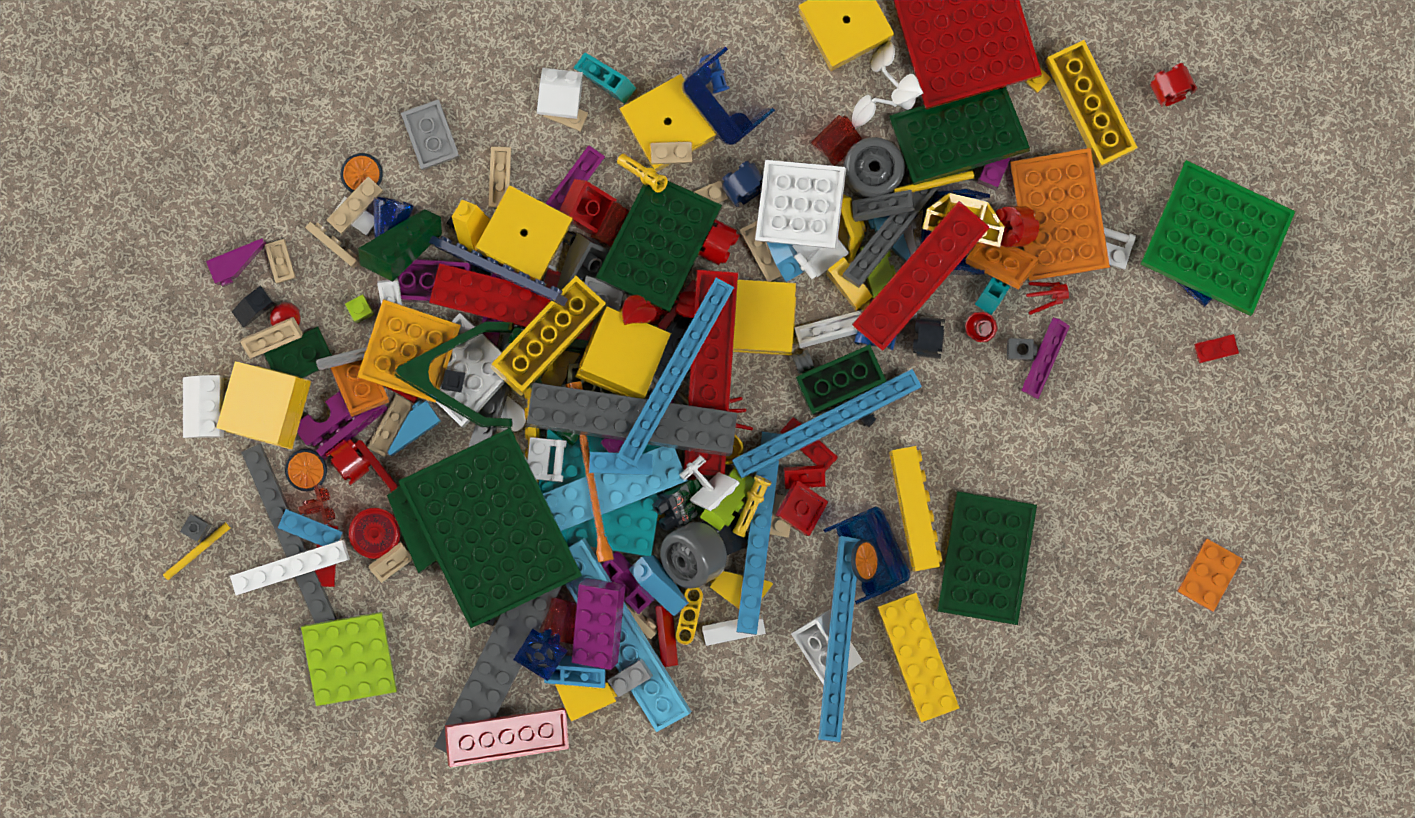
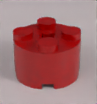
[1150,63,1198,107]
[995,206,1039,247]
[698,219,739,266]
[325,439,370,486]

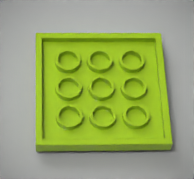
[301,612,397,706]

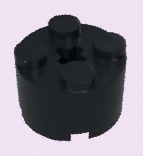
[913,316,945,359]

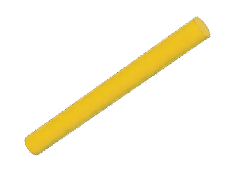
[894,170,974,193]
[163,522,231,580]

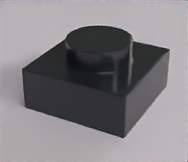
[441,368,466,393]

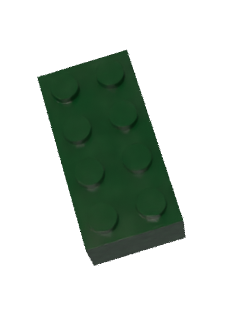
[795,344,886,415]

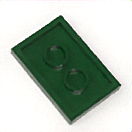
[264,326,332,378]

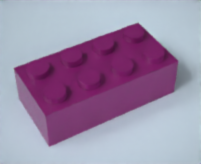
[387,260,471,303]
[572,578,625,670]

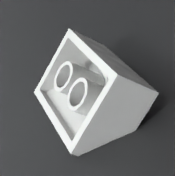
[183,375,224,438]
[791,610,863,685]

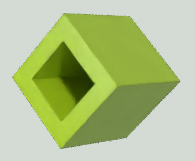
[345,294,375,324]

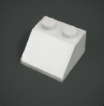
[537,68,583,119]

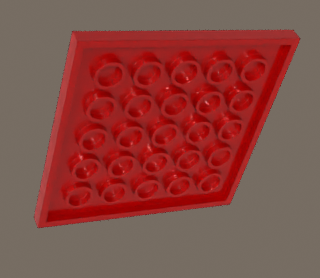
[893,0,1042,109]

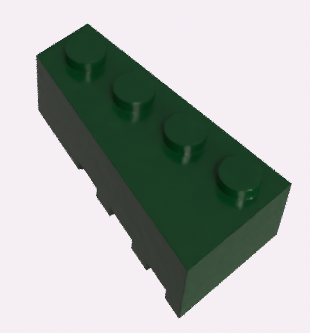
[358,209,442,282]
[387,485,437,573]

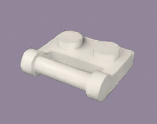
[1104,227,1136,270]
[528,437,567,482]

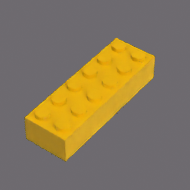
[1045,40,1138,169]
[491,276,606,396]
[889,446,942,571]
[877,593,959,723]

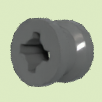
[792,350,814,374]

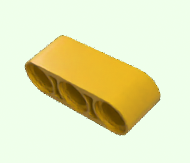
[676,588,703,645]

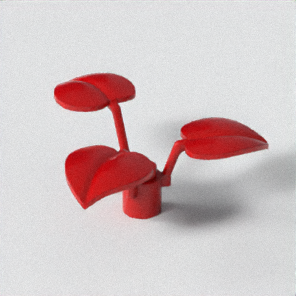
[622,291,696,325]

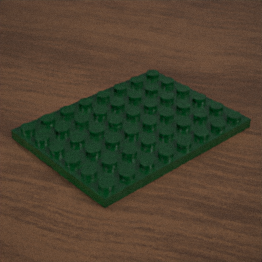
[399,427,582,629]

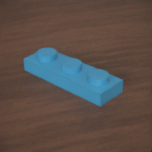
[278,509,343,546]

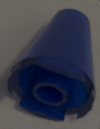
[373,197,414,238]

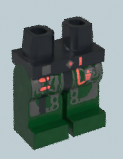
[652,474,705,531]

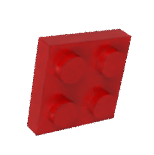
[776,480,828,537]

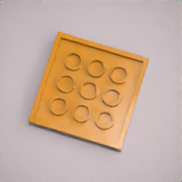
[357,299,461,402]

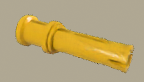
[617,154,668,192]
[733,475,772,537]

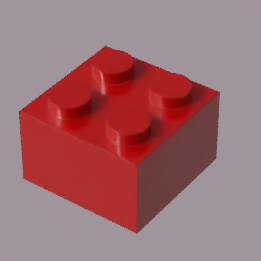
[559,179,617,235]

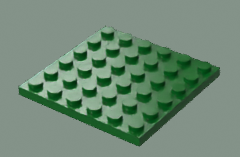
[1140,160,1296,316]

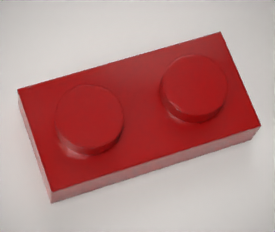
[1194,334,1239,364]
[784,465,826,489]

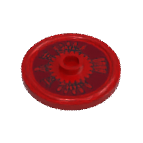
[349,508,400,559]

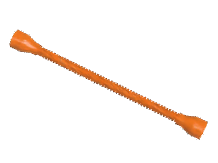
[565,382,614,562]

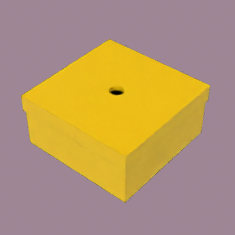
[798,0,894,71]
[619,74,716,172]
[476,185,573,281]
[733,280,796,356]
[575,306,671,399]
[216,361,311,450]

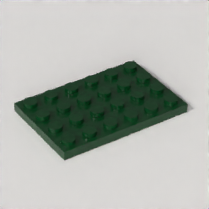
[889,87,1030,185]
[596,176,722,313]
[937,491,1037,625]

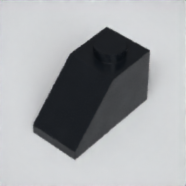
[232,285,276,328]

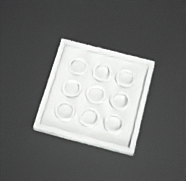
[755,160,846,249]
[436,313,505,427]

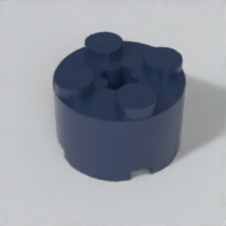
[722,161,763,207]

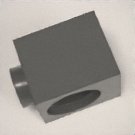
[1007,338,1037,361]
[180,514,212,542]

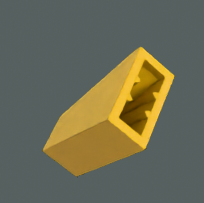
[451,200,491,253]
[826,257,873,311]
[710,571,773,609]
[555,682,617,721]

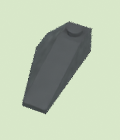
[557,233,610,290]

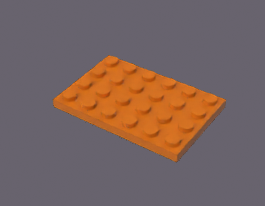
[1010,148,1110,281]

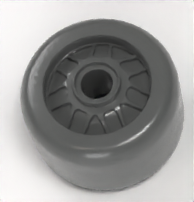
[843,137,905,199]
[661,522,727,589]

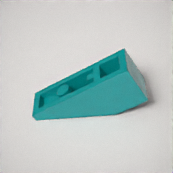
[574,52,636,104]
[975,277,1011,315]

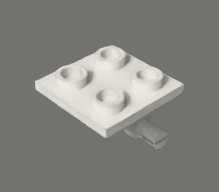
[792,239,849,279]
[679,455,740,511]

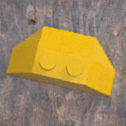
[922,193,1005,247]
[838,194,866,264]

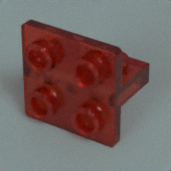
[811,115,862,166]
[590,201,629,247]
[298,484,336,525]
[543,598,577,644]

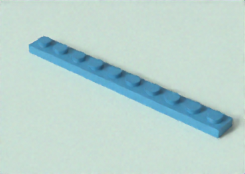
[617,277,734,467]
[732,369,922,479]
[736,432,782,635]
[818,536,861,743]

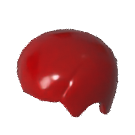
[270,301,301,326]
[965,312,998,343]

